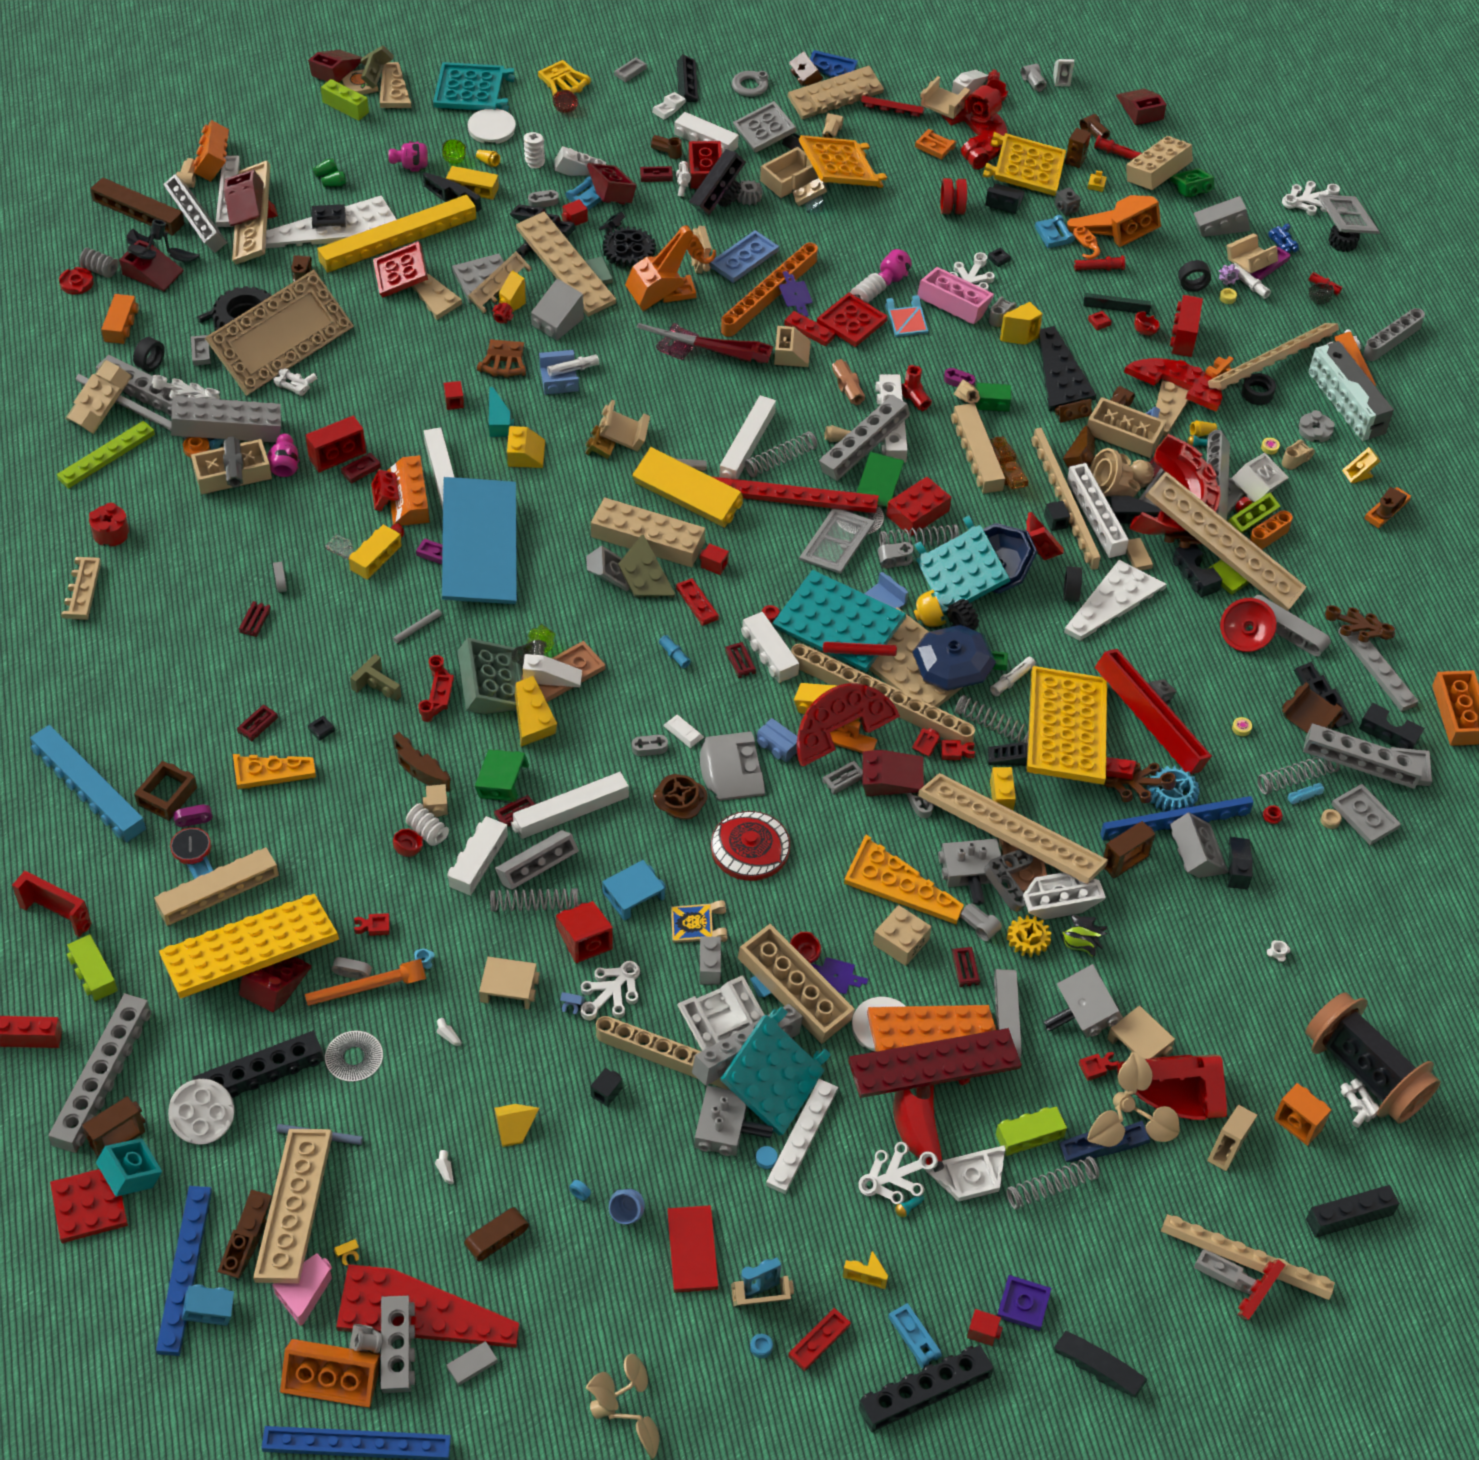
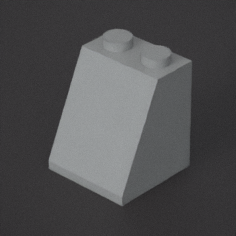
[531,279,584,340]

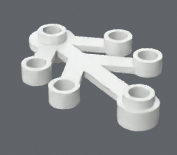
[1282,181,1340,216]
[950,252,995,291]
[152,375,220,399]
[581,961,640,1021]
[859,1142,938,1204]

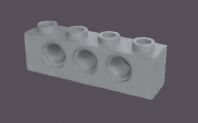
[381,1295,415,1393]

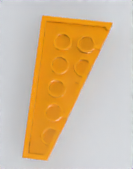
[844,834,964,924]

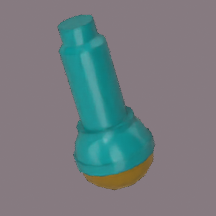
[1187,435,1208,447]
[895,1195,924,1217]

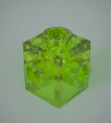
[525,624,556,655]

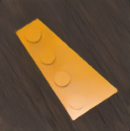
[233,754,316,789]

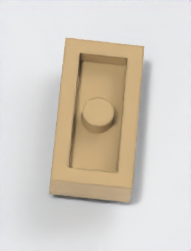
[793,178,827,206]

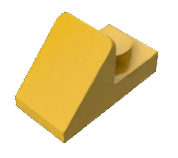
[1342,447,1381,484]
[842,1251,888,1289]

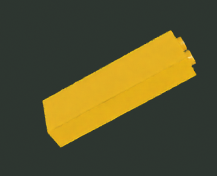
[632,447,743,528]

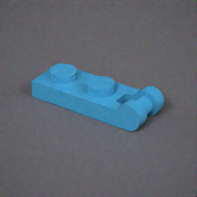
[888,1303,942,1368]

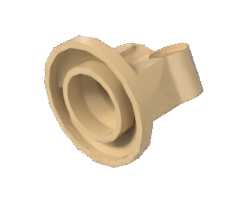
[1090,448,1141,497]

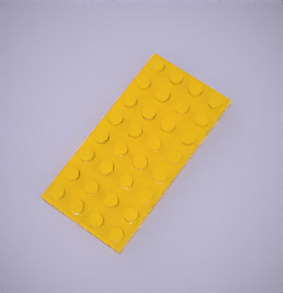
[1027,666,1107,785]
[159,893,339,999]

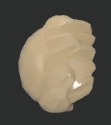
[1130,460,1154,488]

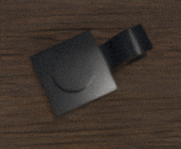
[599,212,625,238]

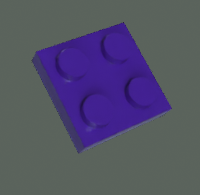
[997,1275,1052,1331]

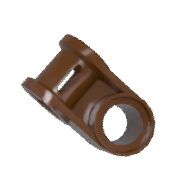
[291,255,312,282]
[1376,487,1407,519]

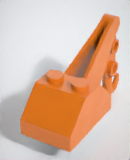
[1067,195,1161,259]
[625,225,716,311]

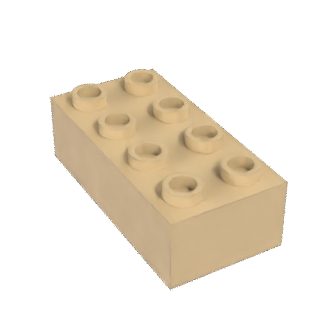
[1126,136,1193,190]
[1087,397,1166,458]
[191,439,272,495]

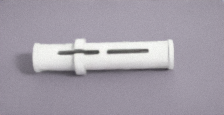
[1233,263,1271,299]
[547,354,599,377]
[990,657,1036,696]

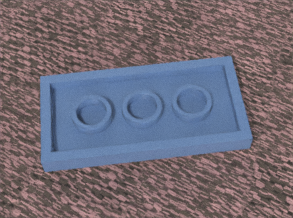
[710,230,779,283]

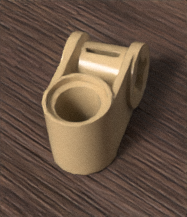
[1282,439,1315,470]

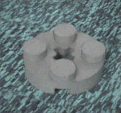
[1299,410,1335,442]

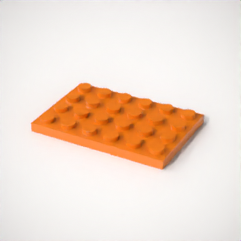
[867,1005,996,1052]

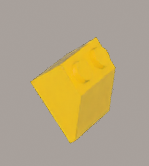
[507,426,545,468]

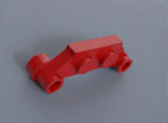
[418,655,454,722]

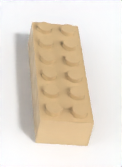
[591,497,705,568]
[738,924,855,1044]

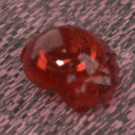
[552,90,578,113]

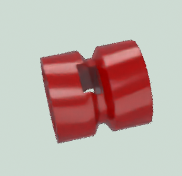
[961,139,990,169]

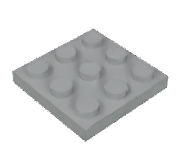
[733,101,797,153]
[452,254,504,303]

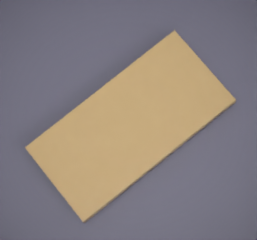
[205,270,354,396]

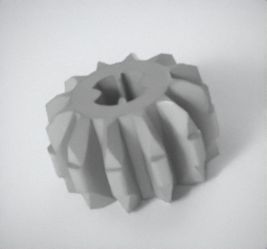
[737,180,763,206]

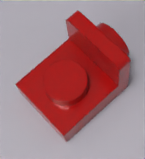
[912,728,941,758]

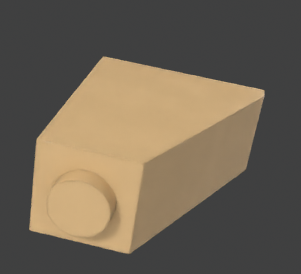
[1207,1105,1257,1171]

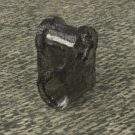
[511,640,547,666]

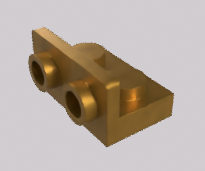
[585,425,616,459]

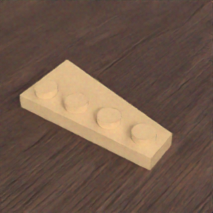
[379,62,412,108]
[411,273,462,320]
[1156,380,1189,436]

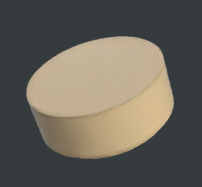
[1321,809,1342,829]

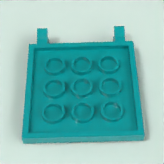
[433,62,515,112]
[914,515,1010,616]
[720,1007,831,1135]

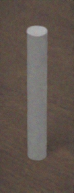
[393,609,442,644]

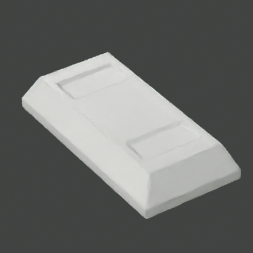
[663,715,704,748]

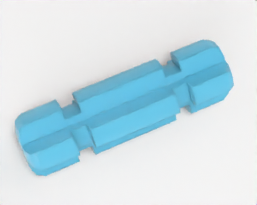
[1288,783,1324,804]

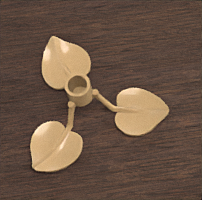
[1087,1052,1180,1147]
[586,1354,659,1459]

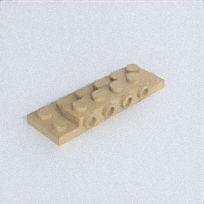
[788,66,884,120]

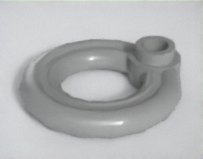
[732,71,768,97]

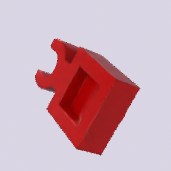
[941,740,975,760]
[354,913,390,936]
[1078,1052,1118,1081]

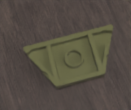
[618,534,675,598]

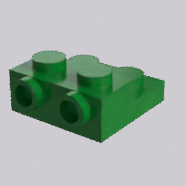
[1170,168,1215,197]

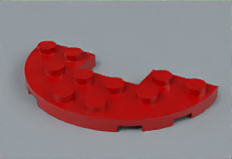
[940,107,1007,161]
[1124,358,1222,412]
[797,683,900,767]

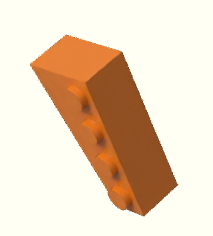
[193,120,229,182]

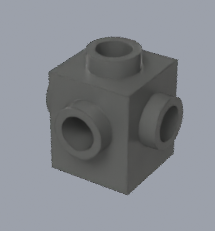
[1054,187,1081,216]
[1148,679,1177,705]

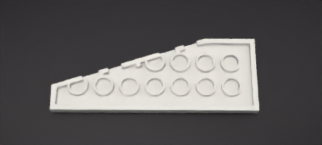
[265,196,396,248]

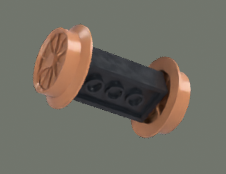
[1305,992,1441,1124]

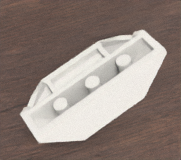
[1023,872,1106,920]

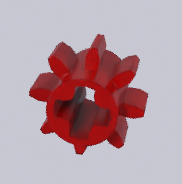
[492,302,514,324]

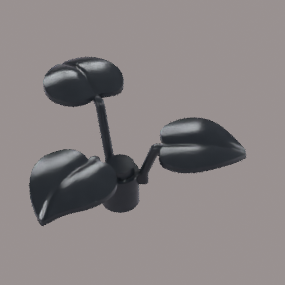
[126,219,200,262]

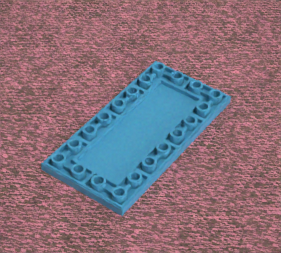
[442,477,517,604]

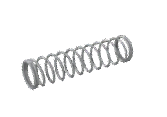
[745,431,818,477]
[879,524,959,549]
[955,695,1029,743]
[1257,757,1340,795]
[490,888,578,912]
[1007,1156,1099,1210]

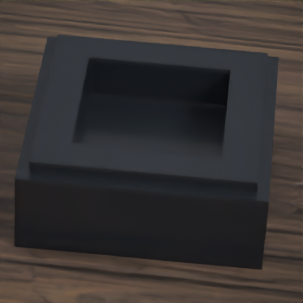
[988,247,1011,267]
[308,716,335,741]

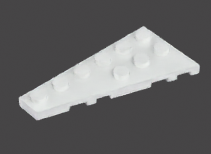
[1064,560,1167,641]

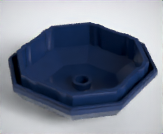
[983,523,1038,594]
[912,625,996,691]

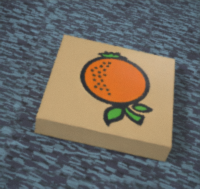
[342,69,379,95]

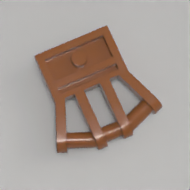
[477,339,526,378]

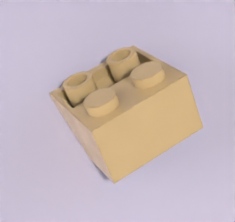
[774,326,811,367]

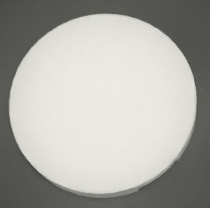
[468,109,516,144]
[852,997,905,1052]
[168,1079,234,1144]

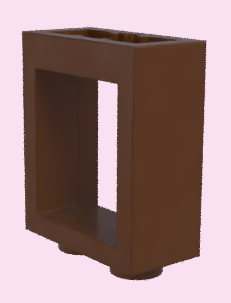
[134,761,197,821]
[1103,821,1155,879]
[82,1096,146,1158]

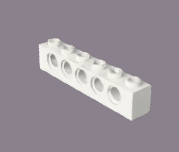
[876,375,907,462]
[1067,463,1129,558]

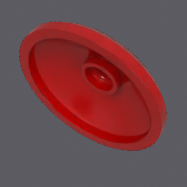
[1220,598,1277,652]

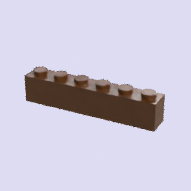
[90,177,185,235]

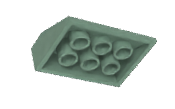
[458,638,522,714]

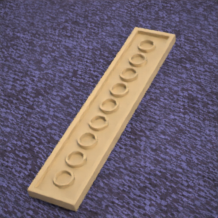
[1145,472,1306,611]
[918,773,1108,884]

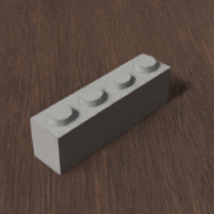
[495,830,579,889]

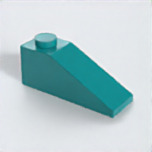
[489,387,514,437]

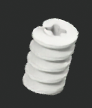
[524,132,545,168]
[850,273,886,304]
[406,803,449,846]

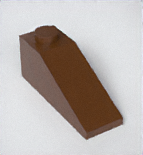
[1063,425,1095,469]

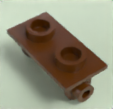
[1055,399,1092,423]

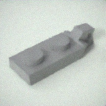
[1194,1249,1256,1295]

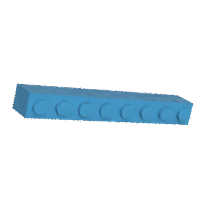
[30,725,146,843]

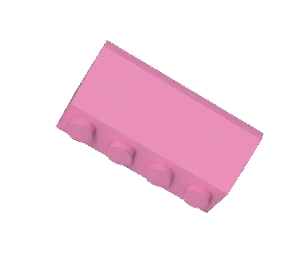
[917,267,994,324]

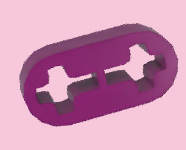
[944,368,976,388]
[173,805,213,827]

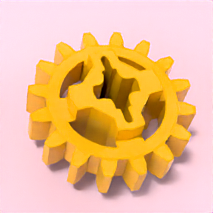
[1007,915,1051,957]

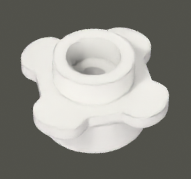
[1267,940,1290,962]

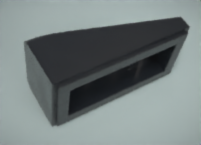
[988,742,1028,766]

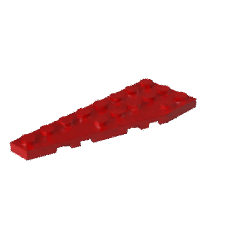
[336,1264,519,1348]

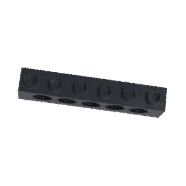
[192,1030,324,1098]
[859,1345,994,1433]

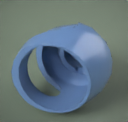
[608,1189,645,1225]

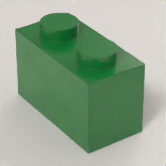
[975,383,1011,412]

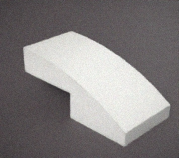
[652,92,686,119]

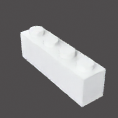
[674,112,739,153]
[741,612,799,683]
[447,816,508,896]

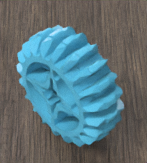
[1146,766,1200,812]

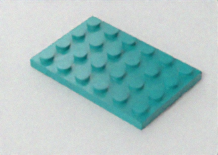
[772,570,906,672]

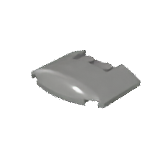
[700,732,765,801]

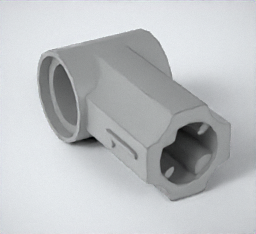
[1021,64,1047,92]
[960,903,1002,941]

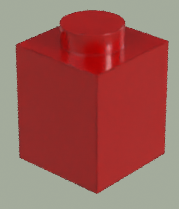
[561,199,588,226]
[443,381,464,410]
[699,543,729,575]
[967,1309,1003,1346]

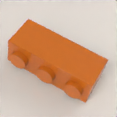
[101,294,139,344]

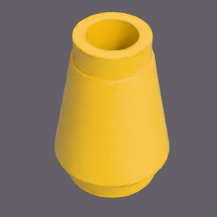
[476,150,500,167]
[1190,420,1217,437]

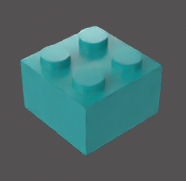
[96,1138,162,1196]

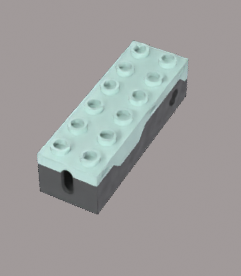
[1308,341,1394,441]

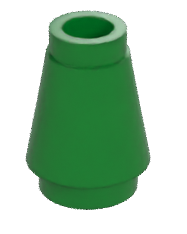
[312,158,338,177]
[321,170,347,187]

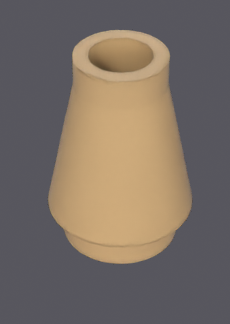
[824,425,851,442]

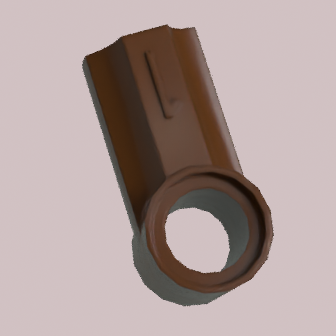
[1079,114,1110,139]
[651,135,683,159]
[1110,386,1135,407]

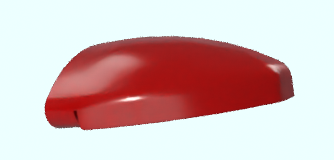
[1117,1054,1227,1120]

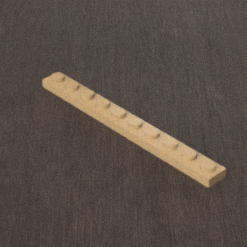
[1208,323,1339,390]
[1032,428,1101,570]

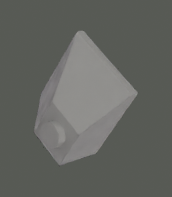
[586,546,629,591]

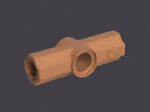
[832,359,865,406]

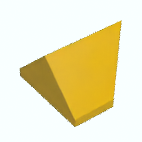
[494,1104,539,1147]

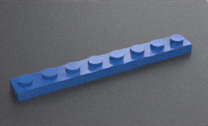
[1100,796,1254,840]
[156,1186,212,1356]
[261,1426,451,1460]

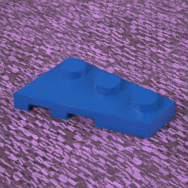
[810,50,858,78]

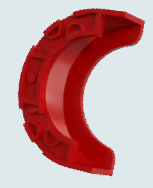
[1130,434,1221,535]

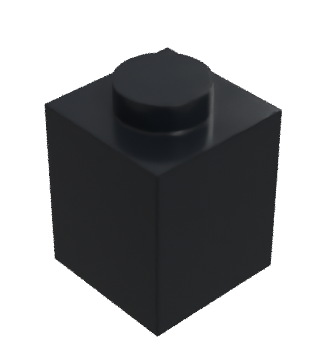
[1044,501,1070,531]
[590,1068,623,1107]

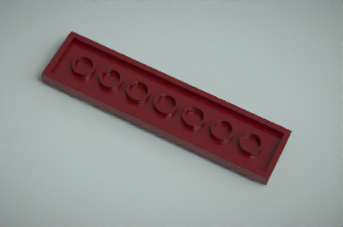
[848,1028,1022,1098]

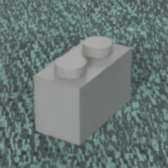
[700,936,721,985]

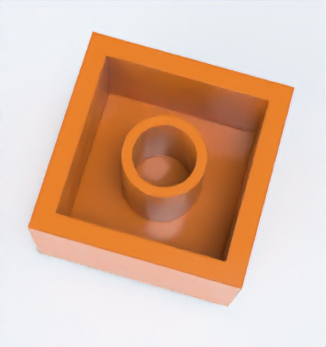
[1274,1083,1332,1146]

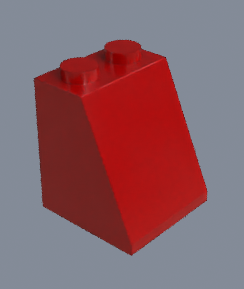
[556,901,613,964]

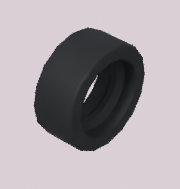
[1178,260,1211,292]
[133,337,165,372]
[1241,373,1276,405]
[1063,566,1082,602]

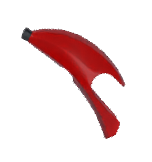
[893,1085,944,1172]

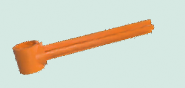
[305,959,427,1006]

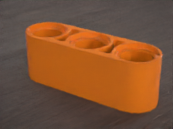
[1250,511,1293,550]

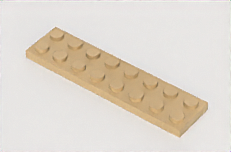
[232,161,270,265]
[516,212,616,317]
[253,1129,333,1284]

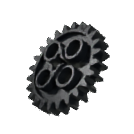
[602,226,656,269]

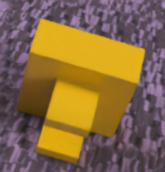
[1087,170,1107,192]
[334,1239,359,1266]

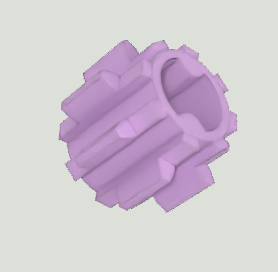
[1219,264,1240,285]

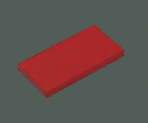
[667,1205,718,1293]

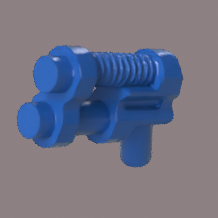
[1268,223,1299,253]

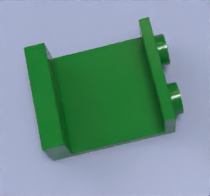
[475,749,529,802]

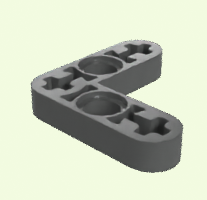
[984,849,1033,912]

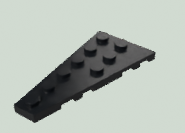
[1039,326,1096,411]

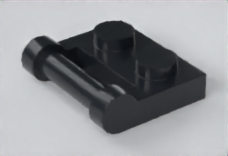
[312,204,346,229]

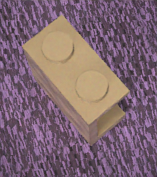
[920,76,970,119]
[1226,233,1278,273]
[599,400,650,452]
[479,957,540,1009]
[1107,1005,1175,1059]
[731,1276,794,1307]

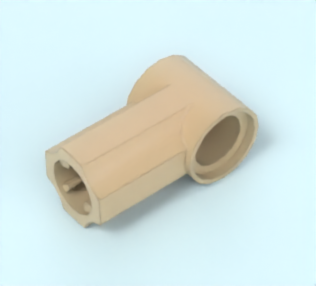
[822,113,844,139]
[176,158,196,188]
[954,380,980,404]

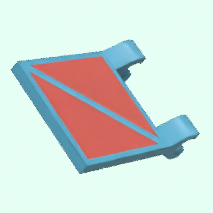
[885,295,928,337]

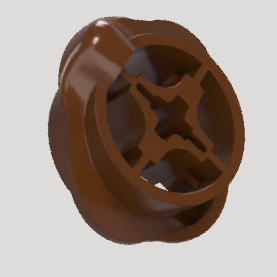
[653,774,708,819]

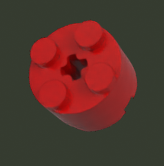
[965,85,1002,123]
[89,503,130,546]

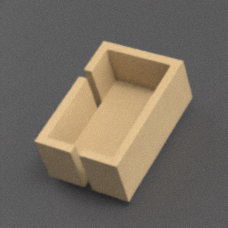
[760,147,818,198]

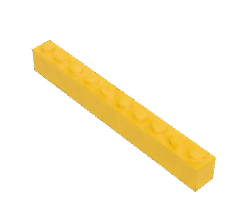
[317,195,476,273]

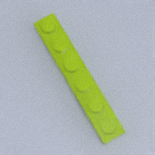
[56,421,155,489]

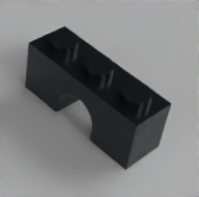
[1172,544,1223,598]
[1359,703,1425,749]

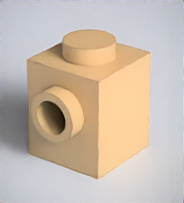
[423,784,448,817]

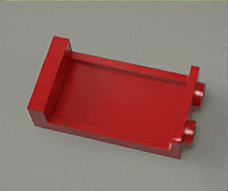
[12,870,91,937]

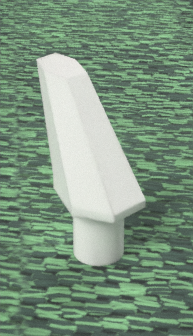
[436,1018,462,1046]
[435,1150,454,1184]

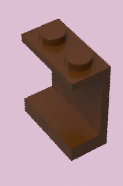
[1282,682,1344,733]

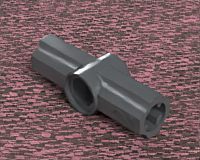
[223,437,244,488]

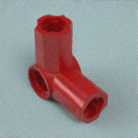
[901,365,932,411]

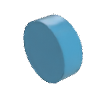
[756,1146,778,1169]
[569,1180,591,1201]
[750,1334,773,1358]

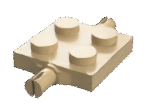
[688,226,712,274]

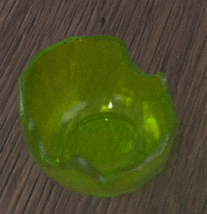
[442,139,466,164]

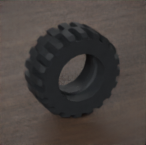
[212,286,272,331]

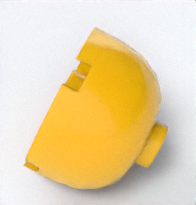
[914,589,946,628]

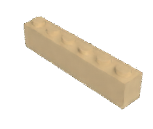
[951,403,1005,494]
[154,847,279,926]

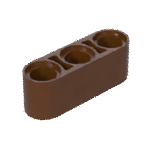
[464,1207,529,1261]

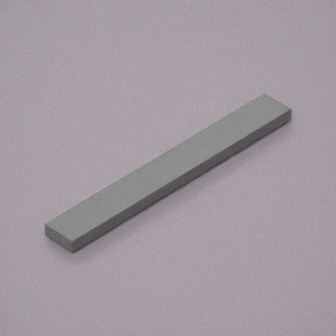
[75,373,188,439]

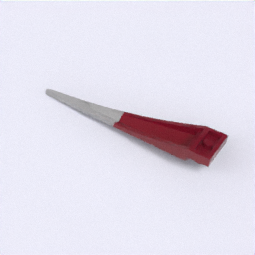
[637,323,774,363]

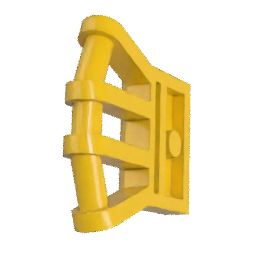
[538,60,591,100]

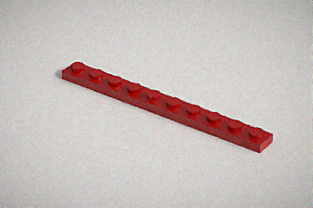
[711,476,879,513]

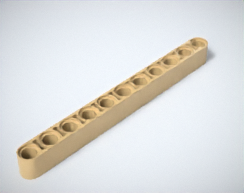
[791,644,975,745]

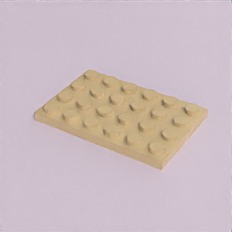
[869,607,963,708]

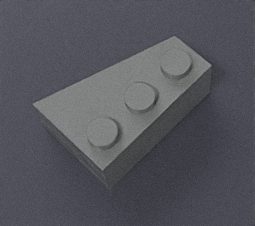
[1194,196,1250,237]

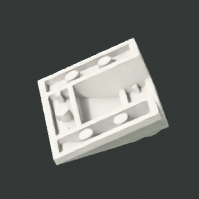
[677,975,764,1051]

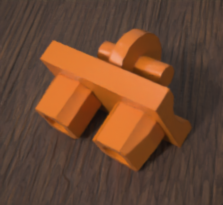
[1205,356,1234,378]

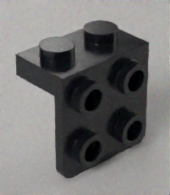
[985,184,1025,214]

